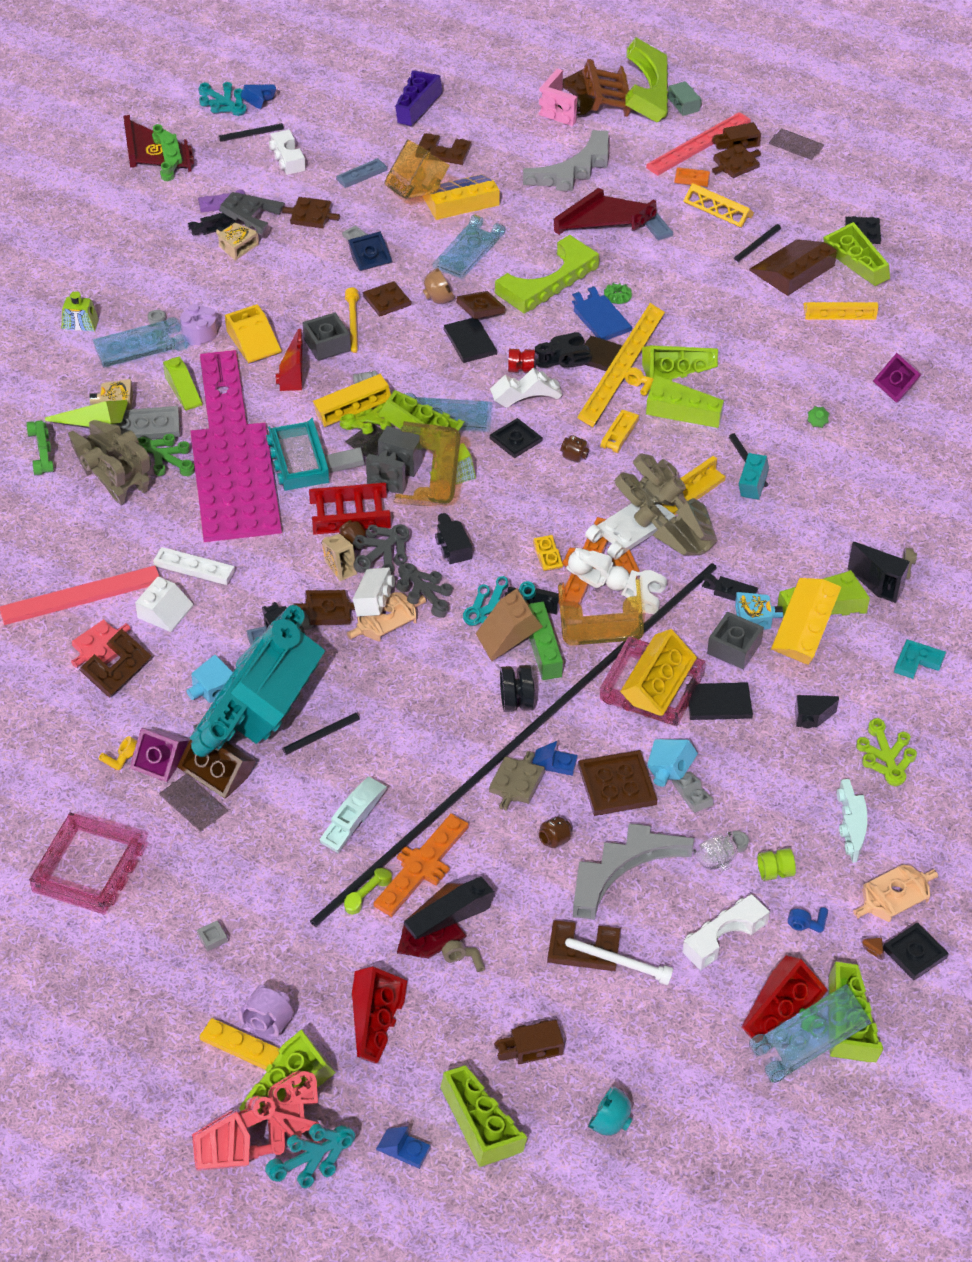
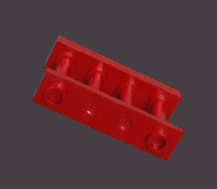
[309,482,391,535]

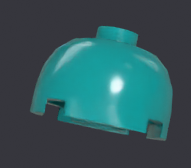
[587,1086,633,1136]

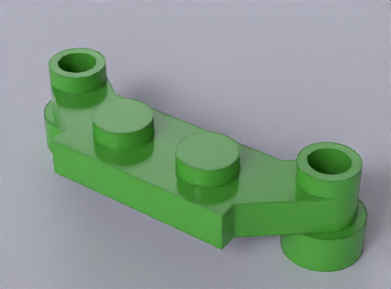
[152,124,182,181]
[26,420,53,475]

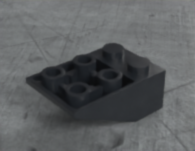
[848,541,910,603]

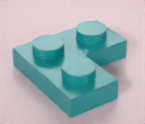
[894,639,946,679]

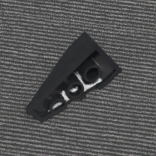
[404,876,494,940]

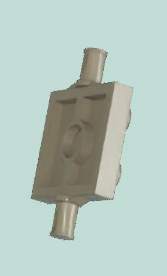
[489,751,545,811]

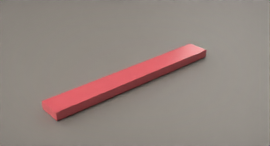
[646,112,751,176]
[0,565,159,625]

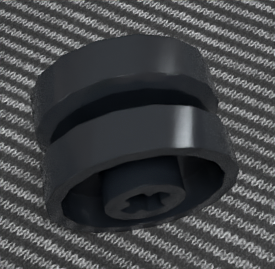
[500,665,534,712]

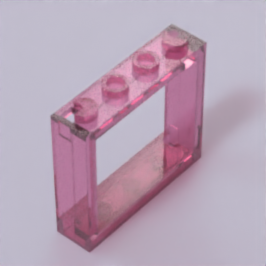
[600,636,705,726]
[29,812,145,915]

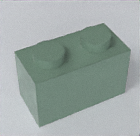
[668,81,702,116]

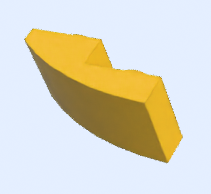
[533,535,563,571]

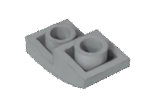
[672,771,713,813]

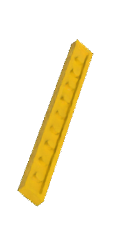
[577,303,665,427]

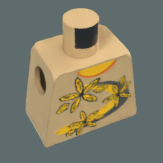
[216,223,259,261]
[89,379,133,410]
[321,534,357,581]

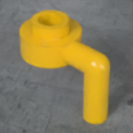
[624,367,653,395]
[98,736,137,770]

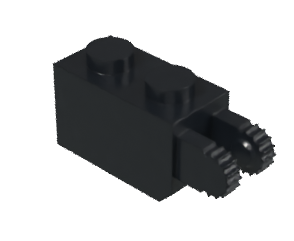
[435,513,472,564]

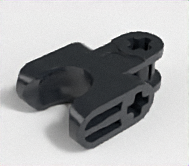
[535,332,592,368]

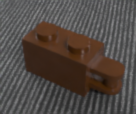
[712,122,761,150]
[494,1020,564,1065]

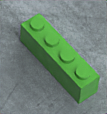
[529,602,563,680]

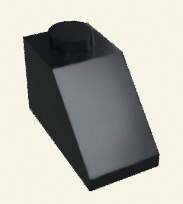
[795,695,839,729]

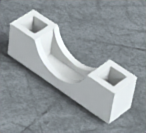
[682,894,770,971]

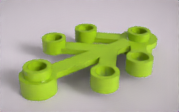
[340,402,392,434]
[856,718,917,786]

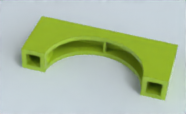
[625,37,668,122]
[495,235,599,314]

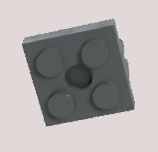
[366,450,406,494]

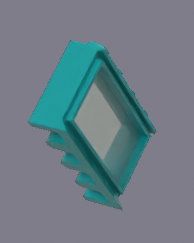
[266,418,329,491]

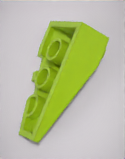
[642,345,718,381]
[45,400,128,427]
[239,1029,336,1127]

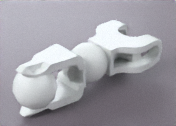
[566,548,667,614]

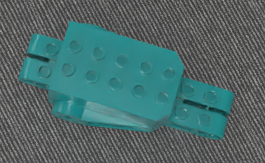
[189,605,326,757]

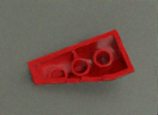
[276,329,303,391]
[741,955,828,1044]
[352,966,407,1063]

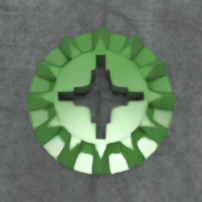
[604,283,632,304]

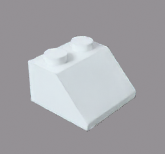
[135,577,194,632]

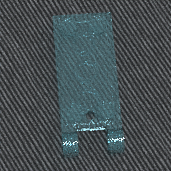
[433,214,505,280]
[93,317,189,368]
[404,393,492,432]
[749,984,871,1083]

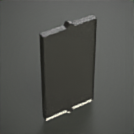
[769,129,825,160]
[159,774,228,832]

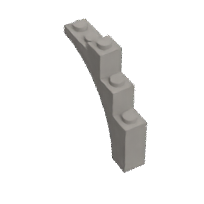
[523,130,608,191]
[573,824,694,920]

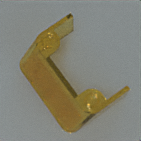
[385,139,450,199]
[393,421,460,506]
[558,575,644,645]

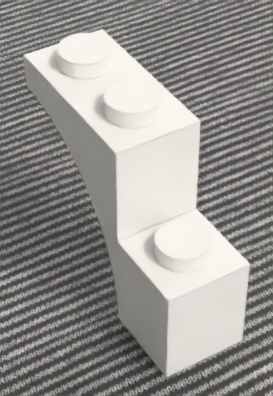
[490,368,562,408]

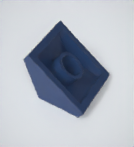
[348,231,392,271]

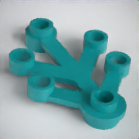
[198,82,247,116]
[463,576,536,626]
[265,1124,355,1188]

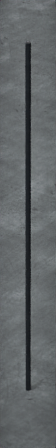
[310,563,717,927]

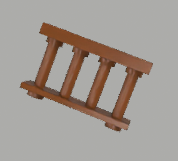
[582,59,633,117]

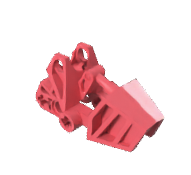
[192,1071,320,1171]

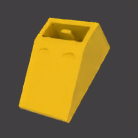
[225,304,281,363]

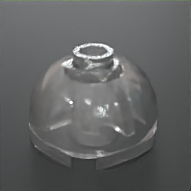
[692,831,738,872]

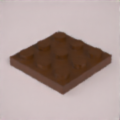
[578,750,657,816]

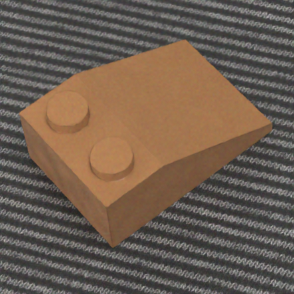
[475,588,543,661]

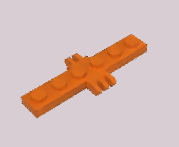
[560,517,609,609]
[373,813,469,917]

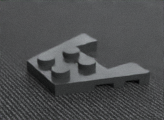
[219,192,285,235]

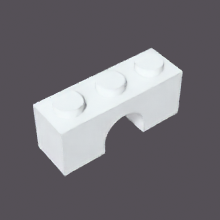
[269,130,306,175]

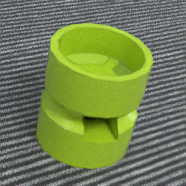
[757,848,796,881]

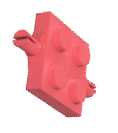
[71,619,131,668]

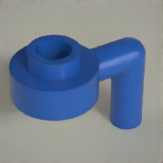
[787,907,828,933]

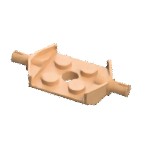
[347,592,426,642]
[853,865,938,922]

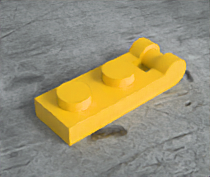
[600,409,639,453]

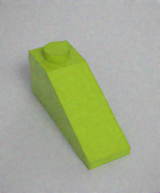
[163,356,202,411]

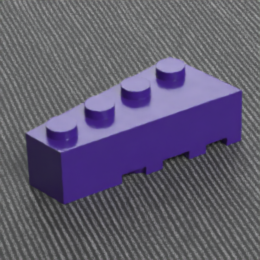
[395,70,443,126]

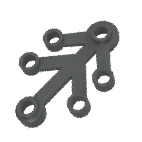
[353,524,409,574]
[396,563,453,618]

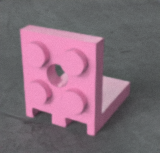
[539,68,577,126]

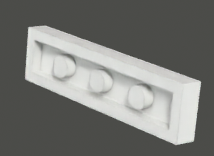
[153,547,235,585]

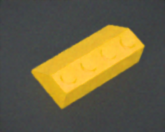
[771,578,841,665]
[620,629,697,716]

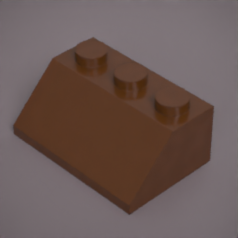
[177,739,256,799]

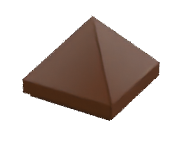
[862,938,885,960]

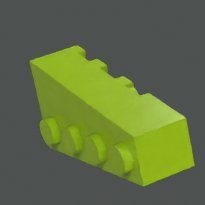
[823,222,890,286]
[646,375,724,428]
[379,390,465,456]
[777,570,870,617]
[829,962,883,1063]
[440,1065,527,1167]

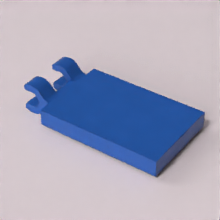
[572,286,632,340]

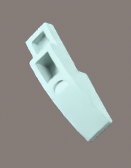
[319,777,387,853]
[837,779,867,863]

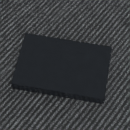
[443,318,497,363]
[686,682,753,720]

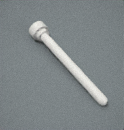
[565,938,673,986]

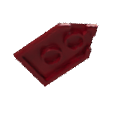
[397,923,466,959]

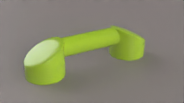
[344,868,392,915]

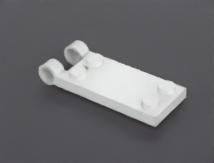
[585,502,675,560]

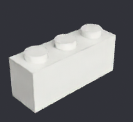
[353,568,395,616]

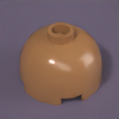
[422,267,455,304]

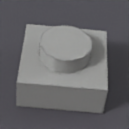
[197,921,228,951]

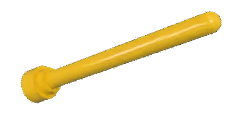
[345,287,359,353]

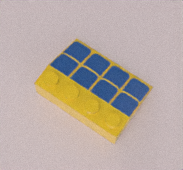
[419,174,500,220]

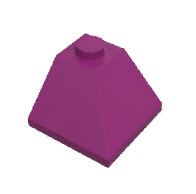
[873,353,921,403]
[129,728,189,782]

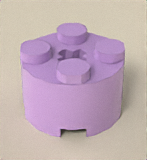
[180,304,218,345]
[238,985,293,1041]

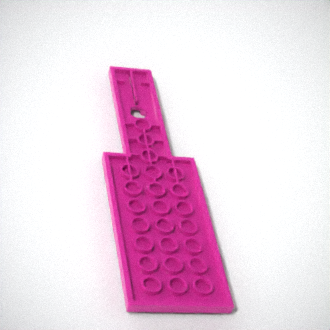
[190,350,282,542]

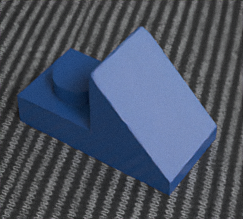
[241,84,276,109]
[532,741,578,776]
[376,1126,431,1169]

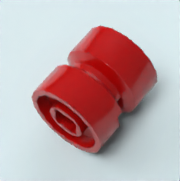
[508,348,535,373]

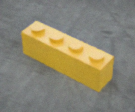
[313,373,391,427]

